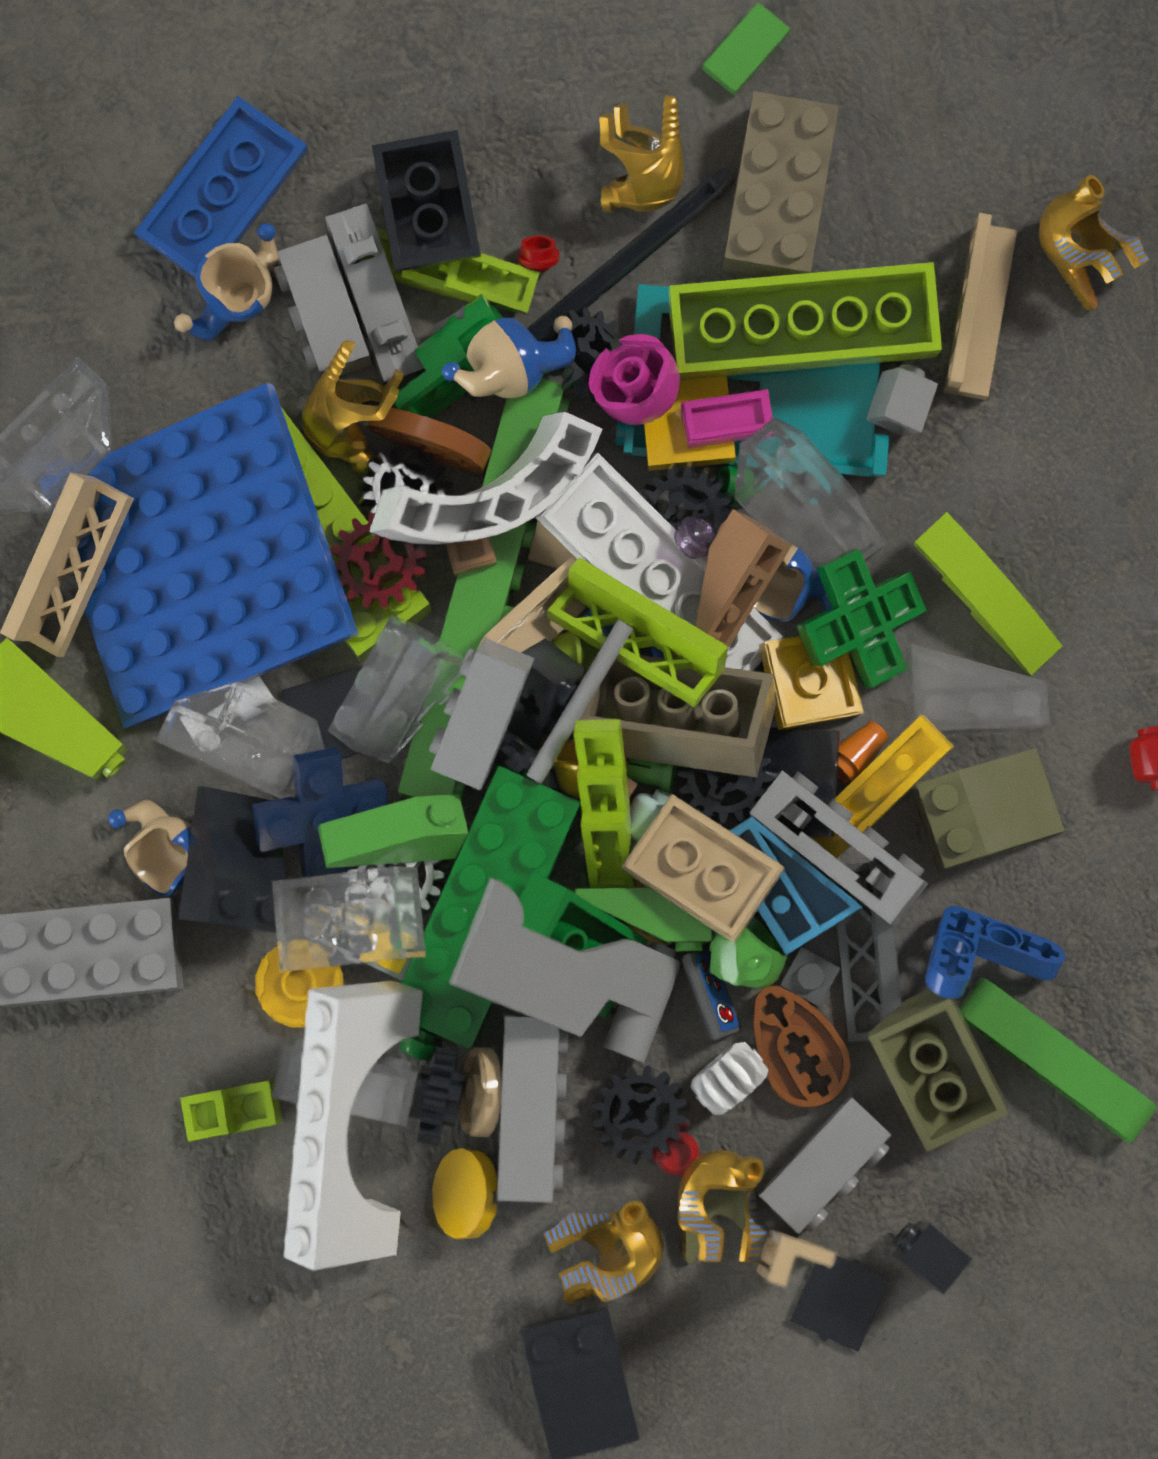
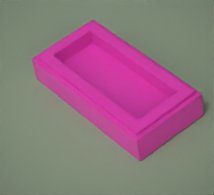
[681,389,775,448]

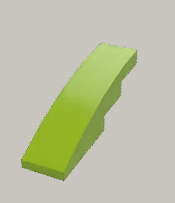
[358,228,540,315]
[913,512,1062,677]
[574,719,635,889]

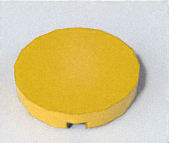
[255,939,344,1028]
[432,1148,498,1239]

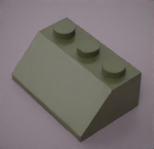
[868,989,1009,1152]

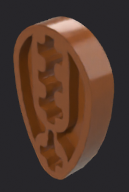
[367,405,492,474]
[752,986,851,1107]

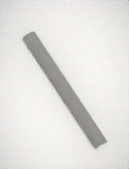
[526,620,633,784]

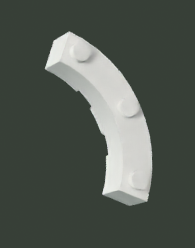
[369,412,602,544]

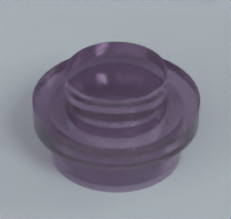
[674,516,715,559]

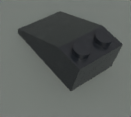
[372,130,481,272]
[178,786,289,934]
[520,1306,640,1459]

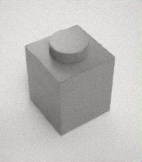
[866,364,938,436]

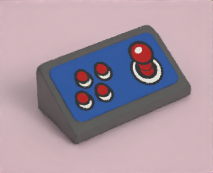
[680,948,741,1041]

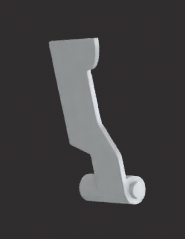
[450,878,682,1063]

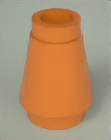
[837,721,889,785]

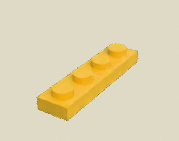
[811,714,954,859]

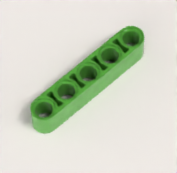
[959,977,1158,1144]

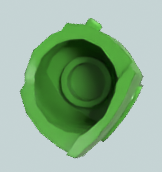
[709,914,787,988]

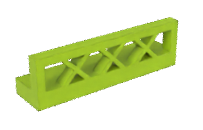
[547,557,728,707]

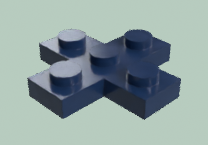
[252,747,387,882]

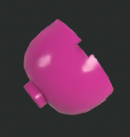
[588,334,680,425]

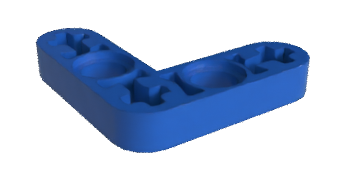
[925,906,1065,999]

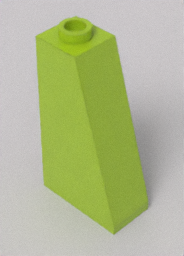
[0,638,129,782]

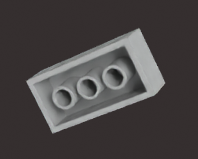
[0,898,184,1007]
[497,1016,568,1203]

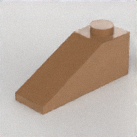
[695,509,792,648]

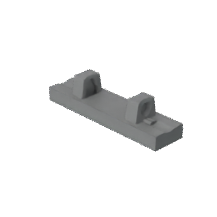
[325,203,425,384]

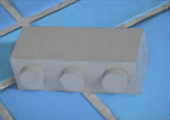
[274,235,372,377]
[429,638,535,790]
[757,1097,891,1234]

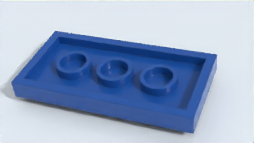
[135,96,308,278]

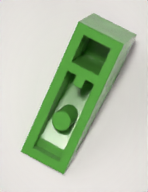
[318,794,468,868]
[576,888,712,952]

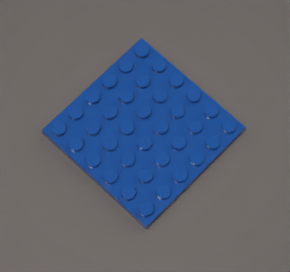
[43,383,359,729]

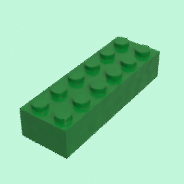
[401,766,581,1050]

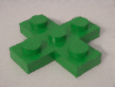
[797,549,927,688]

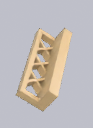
[944,213,1017,400]
[0,472,134,657]
[476,555,589,652]
[756,1229,836,1287]

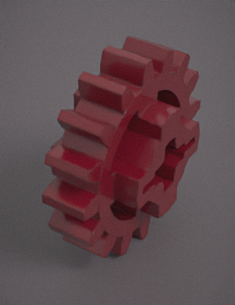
[330,512,428,611]

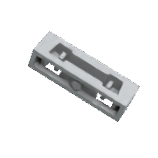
[750,771,928,926]

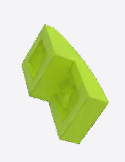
[180,1080,283,1142]

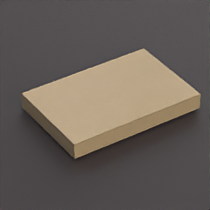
[621,794,785,944]

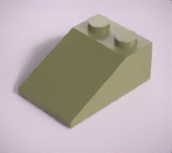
[910,748,1065,872]

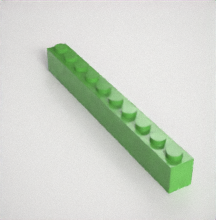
[398,378,571,801]

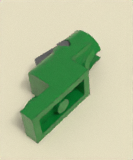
[395,294,503,419]

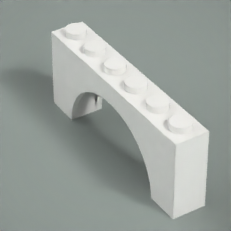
[284,981,422,1270]

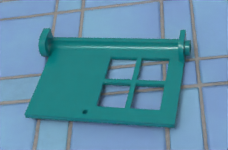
[615,284,889,478]

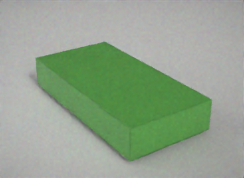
[702,2,791,96]

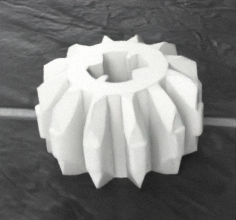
[690,1042,768,1115]

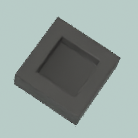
[779,947,840,1008]

